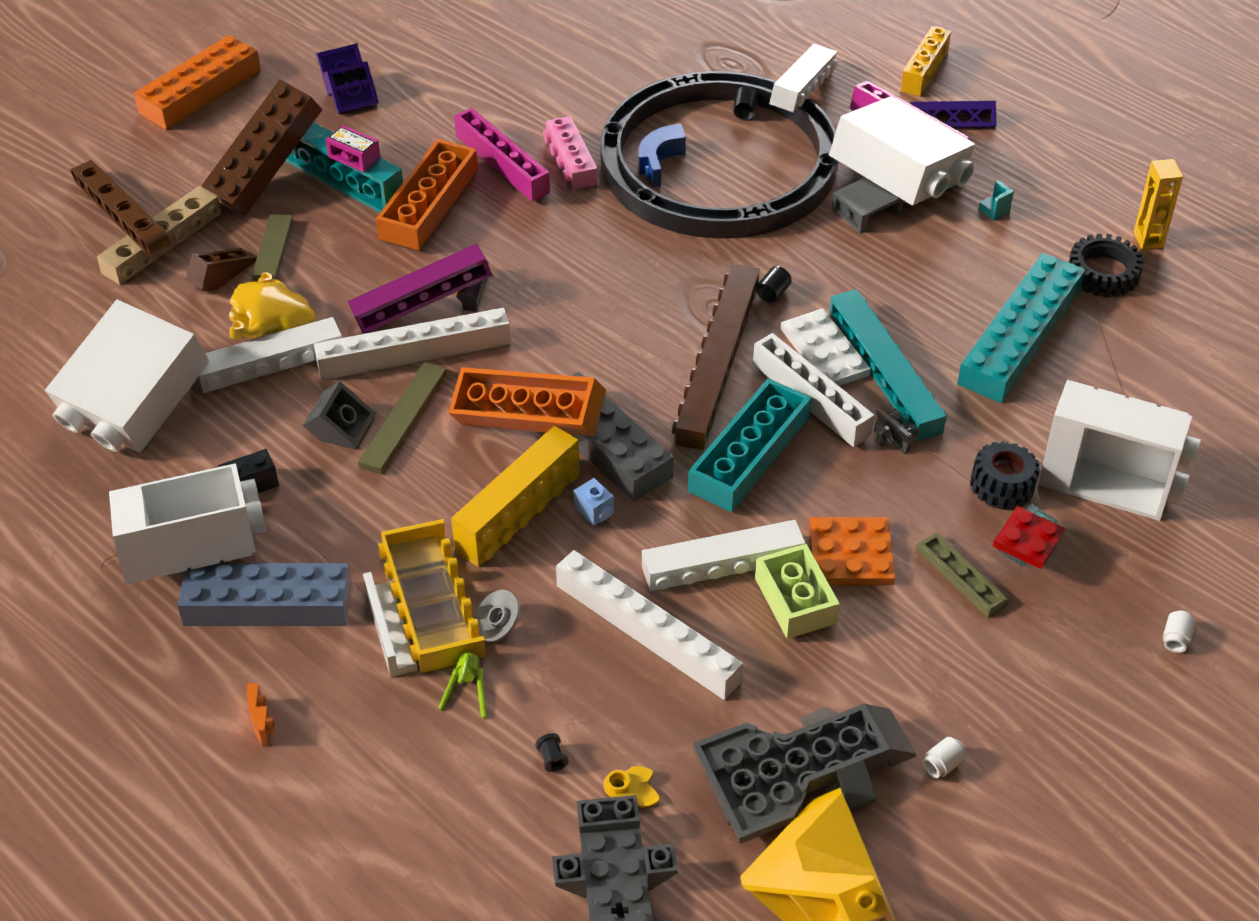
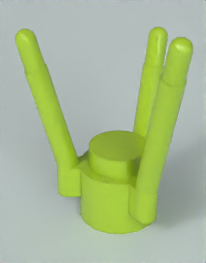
[439,652,487,719]

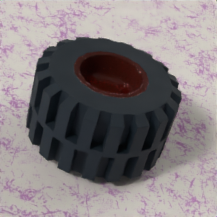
[970,441,1040,509]

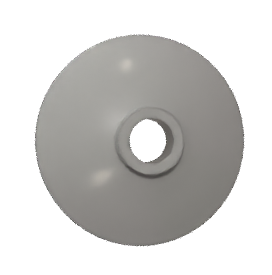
[475,590,520,642]

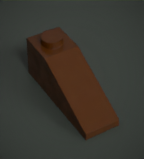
[186,248,257,291]

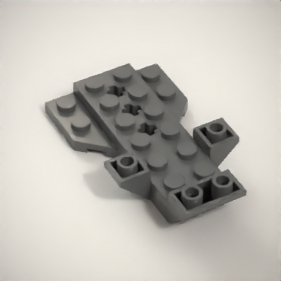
[693,703,916,844]
[552,795,678,921]

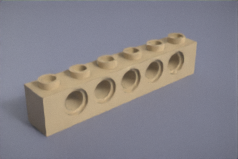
[97,186,222,285]

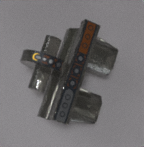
[874,408,919,454]

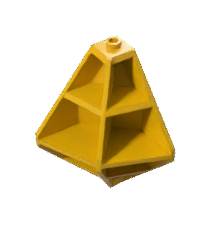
[740,788,896,921]

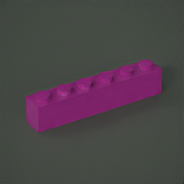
[347,244,492,334]

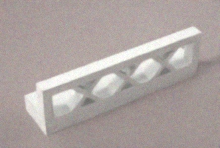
[363,572,418,677]

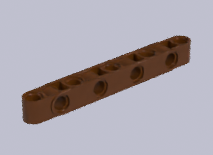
[70,160,171,256]

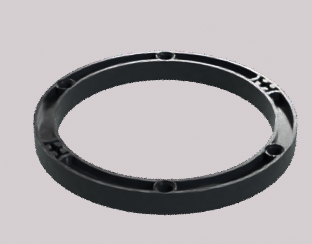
[601,71,838,239]

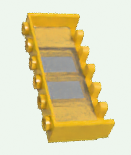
[378,519,485,673]

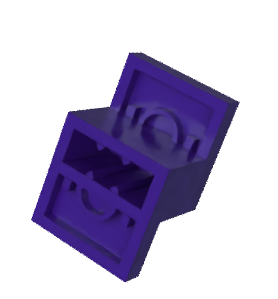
[316,43,379,114]

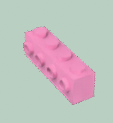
[543,116,598,191]

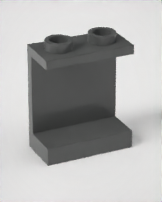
[832,177,903,233]

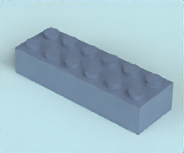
[178,563,352,626]

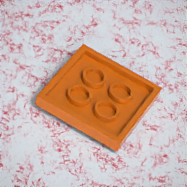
[809,517,895,585]

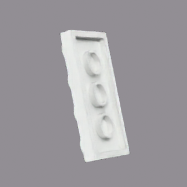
[781,308,871,386]

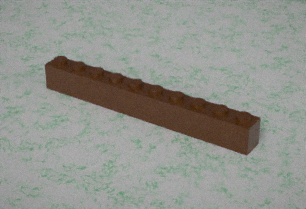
[672,263,760,450]

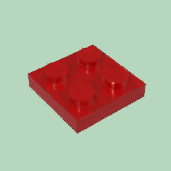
[992,506,1066,570]

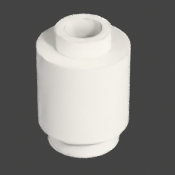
[1163,610,1196,653]
[922,737,966,778]

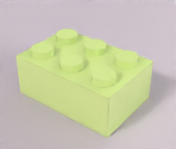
[755,544,840,639]

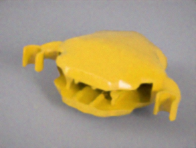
[229,272,316,340]

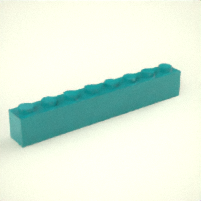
[829,289,947,441]

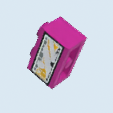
[326,125,380,173]

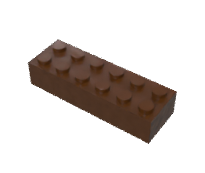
[201,79,323,216]

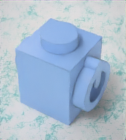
[573,478,614,526]

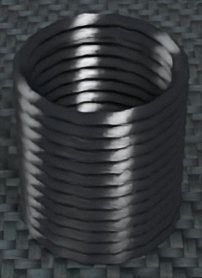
[733,86,759,120]
[756,266,792,303]

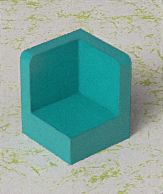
[978,181,1014,221]

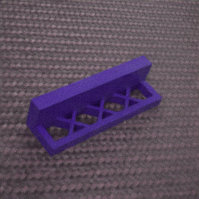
[909,100,997,128]

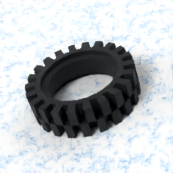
[1068,234,1144,297]

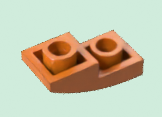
[247,683,275,747]

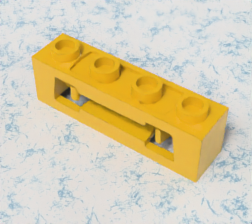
[901,26,951,97]
[1134,159,1183,250]

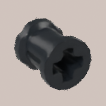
[535,733,569,772]

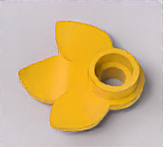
[604,766,660,808]

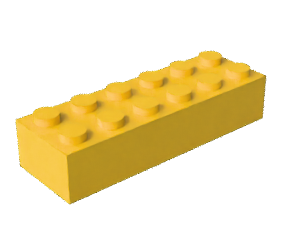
[451,426,580,567]

